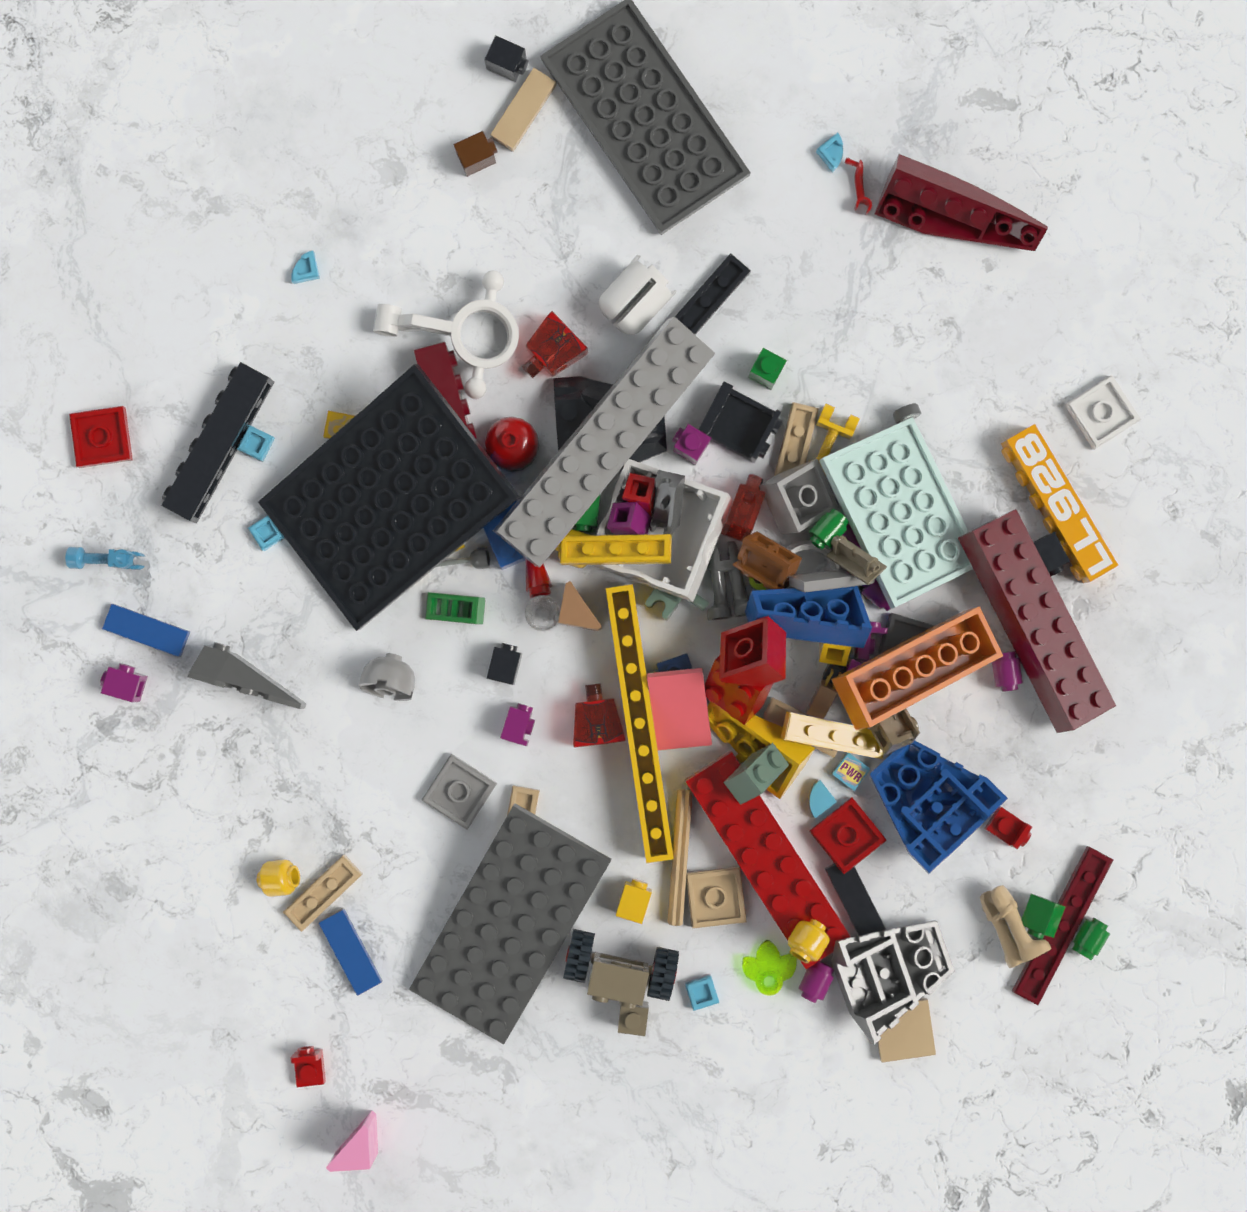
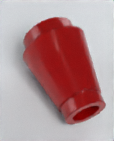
[525,559,553,598]

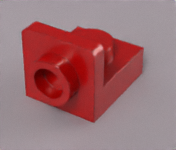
[984,806,1032,849]
[290,1046,326,1088]

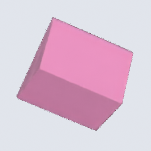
[326,1111,378,1172]

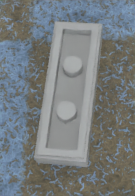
[789,569,874,592]

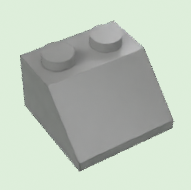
[759,459,839,534]

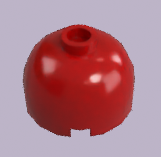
[485,417,539,472]

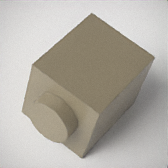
[618,1001,649,1036]

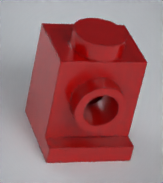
[622,473,656,516]

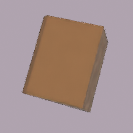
[558,581,602,631]

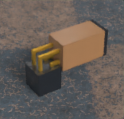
[805,664,846,719]

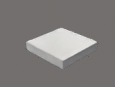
[1064,375,1141,450]

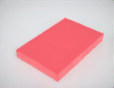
[647,668,712,750]

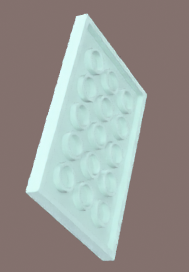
[819,417,973,609]

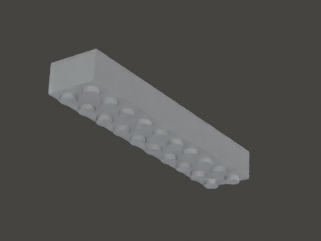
[493,317,715,567]

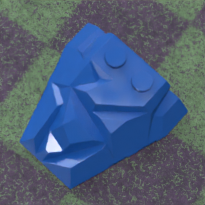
[869,740,1008,874]

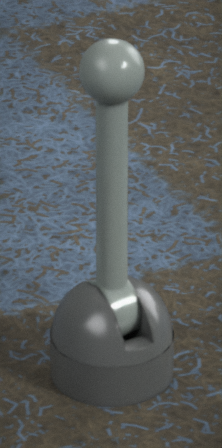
[437,547,490,569]

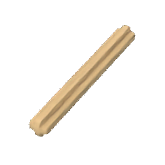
[668,789,692,926]

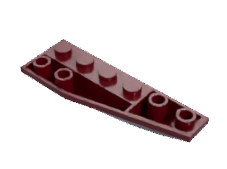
[874,154,1048,251]

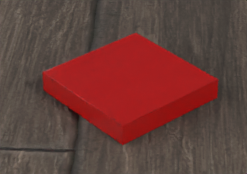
[69,406,133,468]
[809,797,887,875]

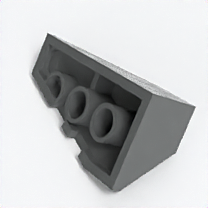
[188,642,306,709]

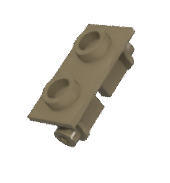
[826,535,887,585]

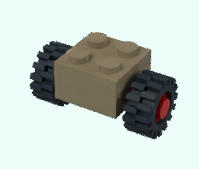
[563,929,679,1009]

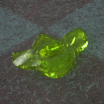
[742,939,797,996]

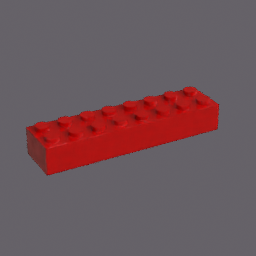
[685,751,851,969]

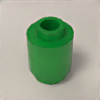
[809,509,849,550]
[1072,917,1111,961]

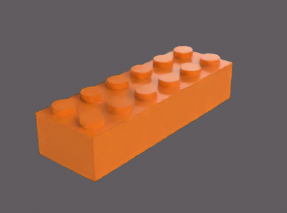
[831,606,1003,730]

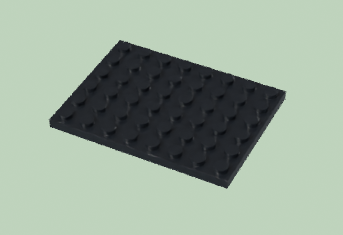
[258,364,520,631]

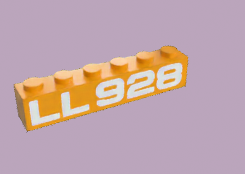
[1001,424,1119,583]

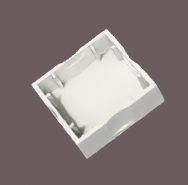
[593,459,733,602]

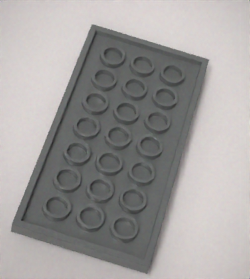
[541,0,751,235]
[409,803,611,1044]

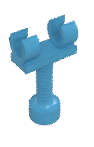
[65,547,145,570]

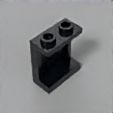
[698,381,783,463]

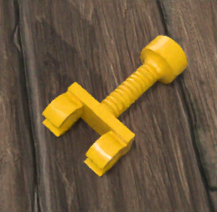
[816,404,860,477]

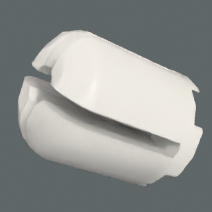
[598,255,676,335]

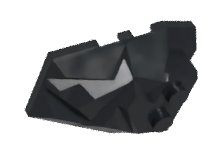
[553,376,667,471]

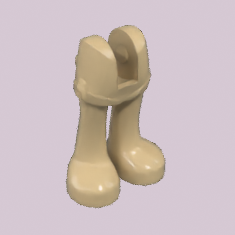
[980,885,1051,968]

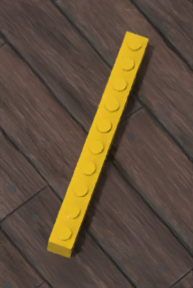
[606,584,674,863]

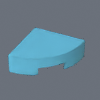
[816,133,843,172]
[291,250,320,284]
[809,780,837,818]

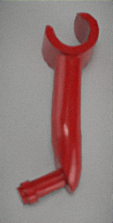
[844,158,872,215]

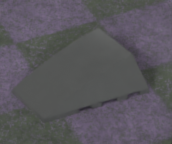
[831,920,955,1044]

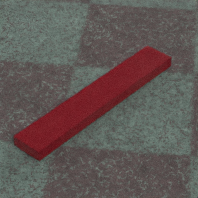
[1012,846,1114,1005]

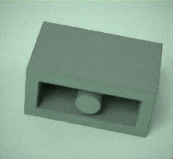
[724,743,789,805]

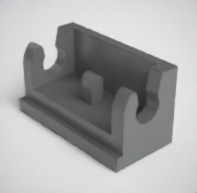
[650,470,685,536]

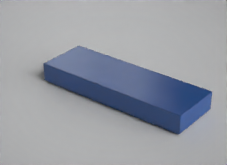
[102,604,191,657]
[319,909,383,996]

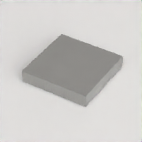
[422,754,497,829]

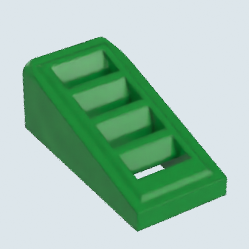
[425,592,485,624]

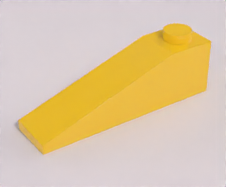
[708,701,815,799]

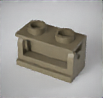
[870,709,920,755]

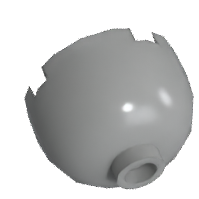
[359,653,415,701]

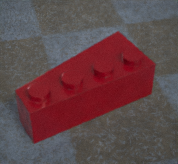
[414,342,477,439]

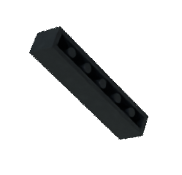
[161,362,275,523]

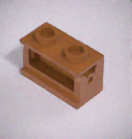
[733,531,802,590]

